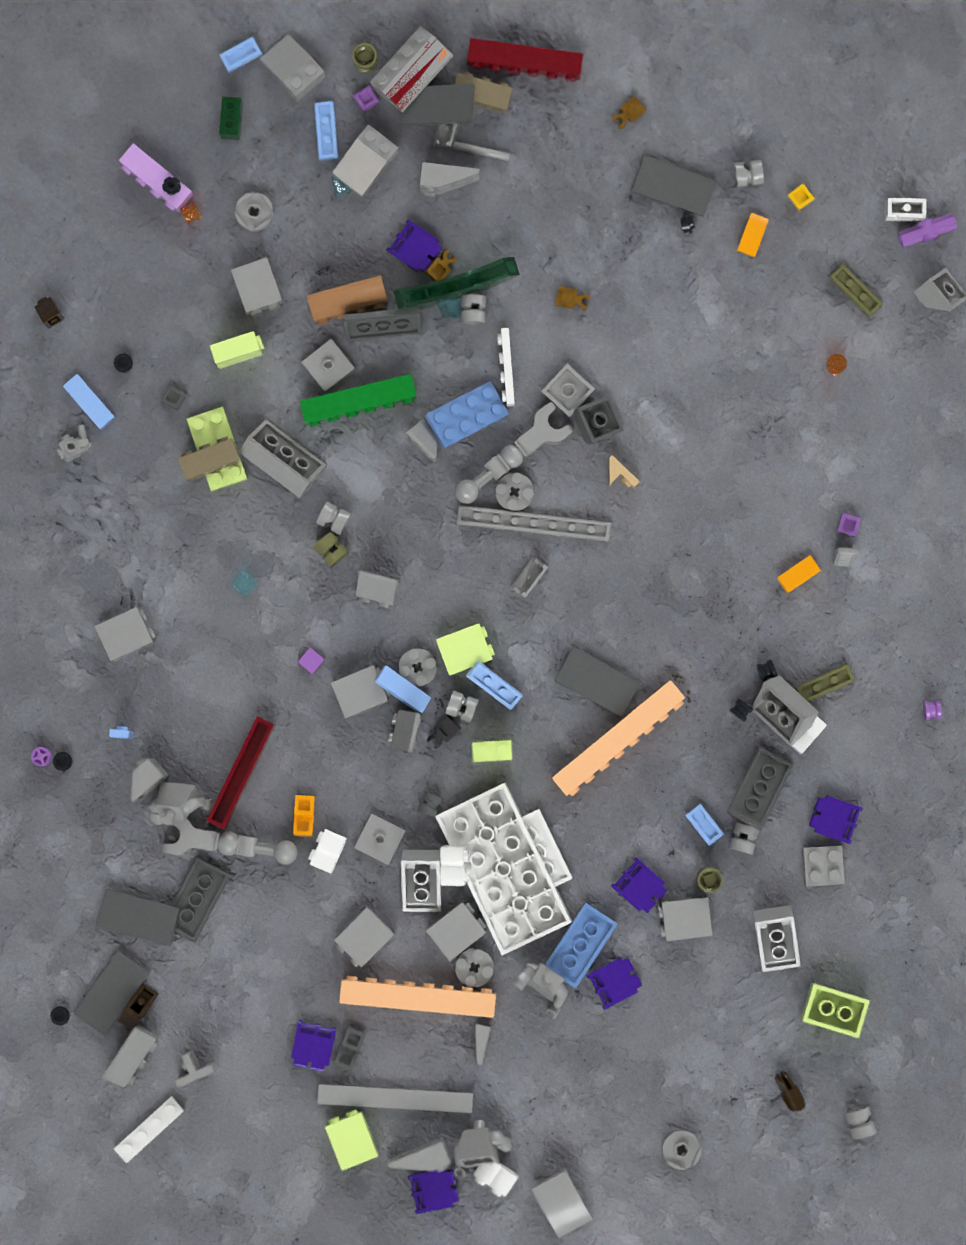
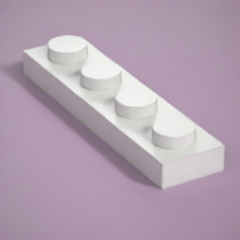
[498,328,515,407]
[114,1096,185,1163]

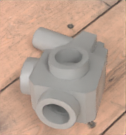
[56,425,91,462]

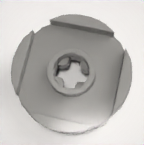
[235,192,273,232]
[496,473,534,511]
[399,649,437,687]
[455,948,494,987]
[662,1130,701,1170]

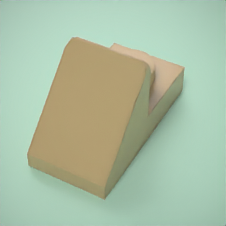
[609,455,640,489]

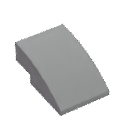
[531,1169,593,1238]

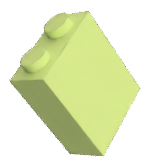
[210,331,264,369]
[436,623,495,676]
[472,740,512,762]
[325,1109,379,1170]

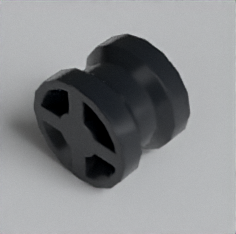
[756,659,777,682]
[729,699,753,722]

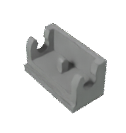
[433,123,459,151]
[510,557,548,599]

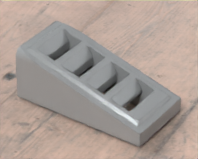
[833,547,858,567]
[475,1022,491,1065]

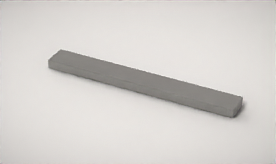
[457,505,611,542]
[318,1084,473,1113]

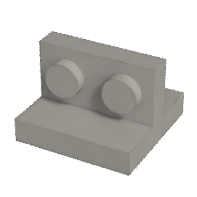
[175,1050,217,1088]

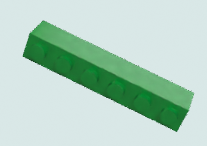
[300,374,417,427]

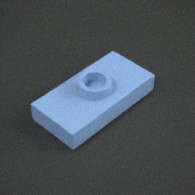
[219,37,262,72]
[109,726,134,739]
[685,804,724,846]

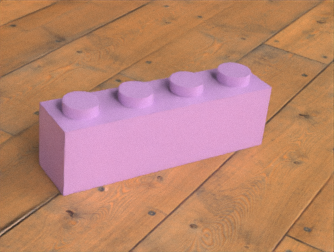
[119,143,193,212]

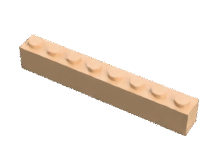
[552,680,685,796]
[340,976,496,1018]

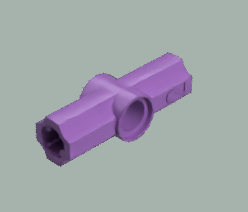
[897,213,957,248]

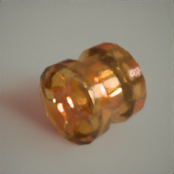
[180,202,202,225]
[826,354,847,375]

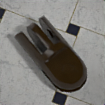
[775,1071,806,1111]

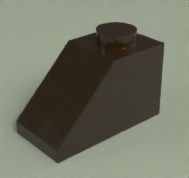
[34,297,65,329]
[118,984,159,1031]

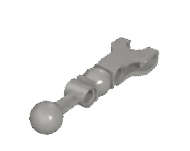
[455,402,574,504]
[161,817,298,865]

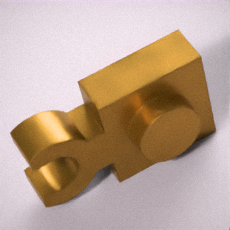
[612,96,647,130]
[424,249,457,284]
[555,286,590,310]

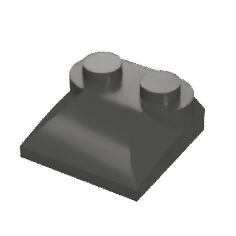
[574,396,624,445]

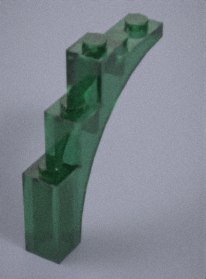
[393,257,520,309]

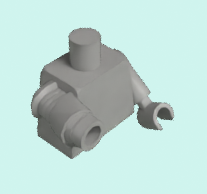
[148,782,213,825]
[512,963,568,1019]
[453,1120,512,1177]

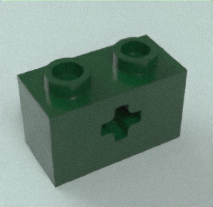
[219,96,243,140]

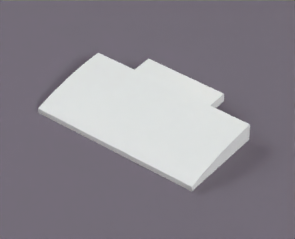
[435,782,573,955]

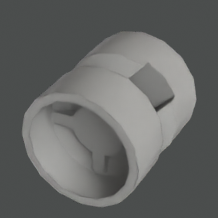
[733,160,764,188]
[461,294,486,325]
[316,502,351,536]
[445,691,479,723]
[729,822,759,855]
[845,1106,877,1140]

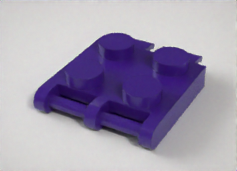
[386,219,442,272]
[809,796,863,844]
[611,858,667,913]
[586,958,643,1010]
[291,1020,337,1072]
[408,1169,459,1214]

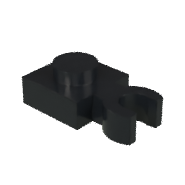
[427,715,461,749]

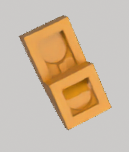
[737,213,769,257]
[777,555,821,594]
[293,795,315,837]

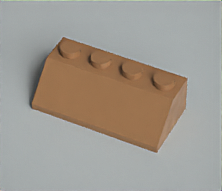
[307,275,388,325]

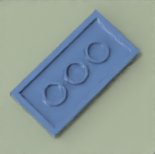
[425,381,509,449]
[545,902,618,989]

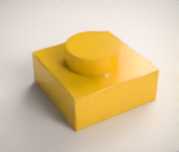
[787,184,815,211]

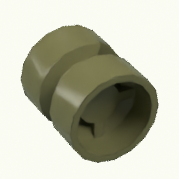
[352,43,378,74]
[313,531,349,568]
[696,867,723,893]

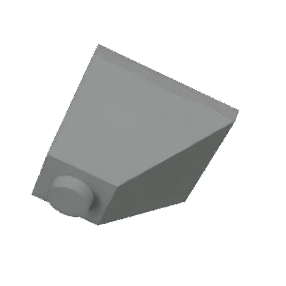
[914,268,966,311]
[407,419,437,464]

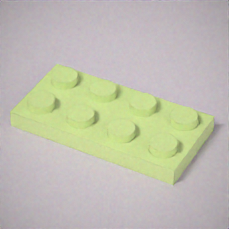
[187,407,247,491]

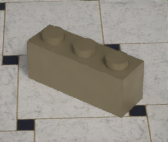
[454,72,513,114]
[178,437,241,482]

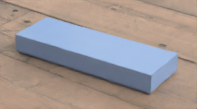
[314,101,338,160]
[63,374,115,430]
[466,660,523,710]
[374,665,431,714]

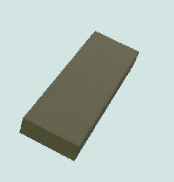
[829,264,883,318]
[795,663,855,702]

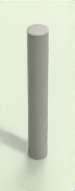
[453,141,510,161]

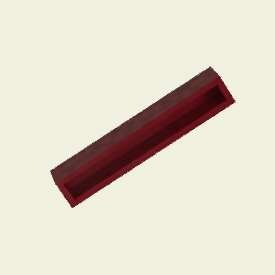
[467,38,583,82]
[206,716,276,829]

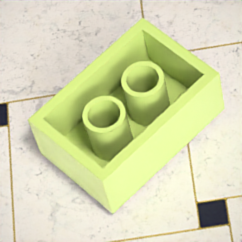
[801,982,870,1038]

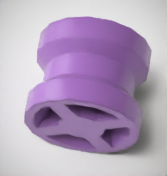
[923,700,942,720]
[31,747,52,766]

